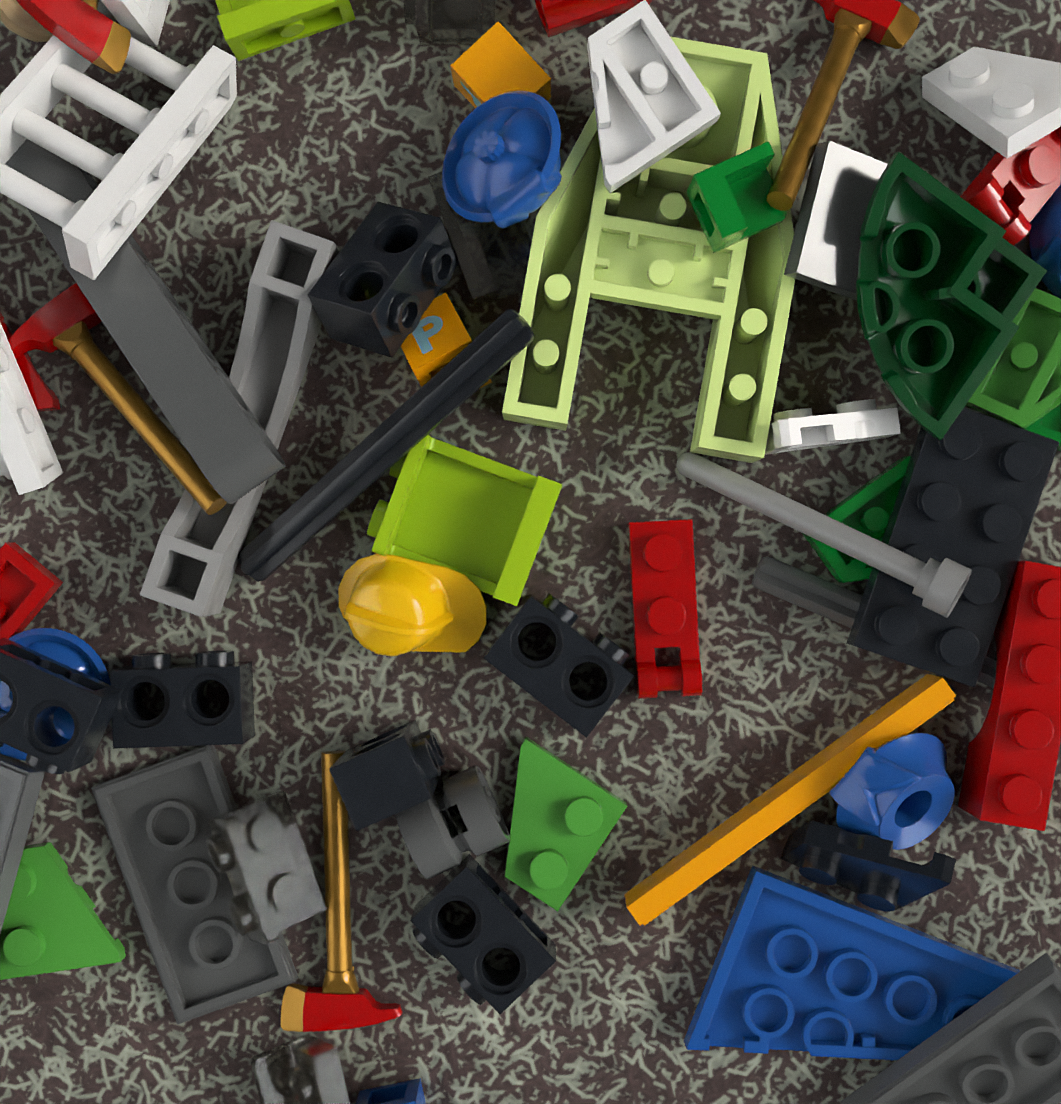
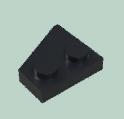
[781,820,956,912]

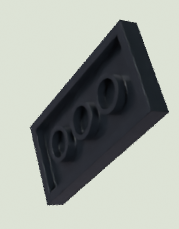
[846,408,1059,688]

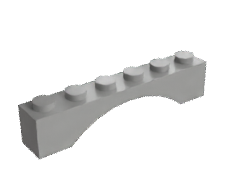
[140,220,340,617]

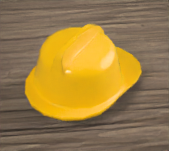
[338,553,487,656]

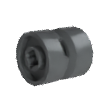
[395,765,510,879]

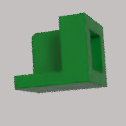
[686,142,787,253]

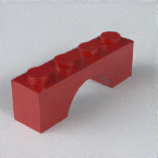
[958,561,1061,831]

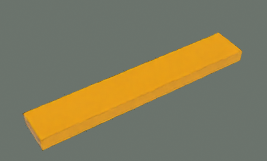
[624,674,956,926]

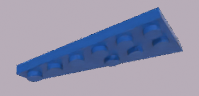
[684,865,1021,1060]

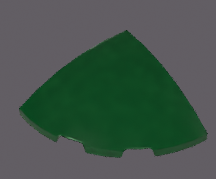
[856,152,1047,440]

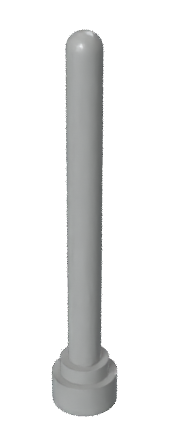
[676,452,972,618]

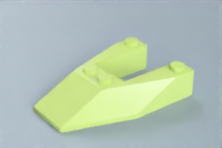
[502,37,795,463]

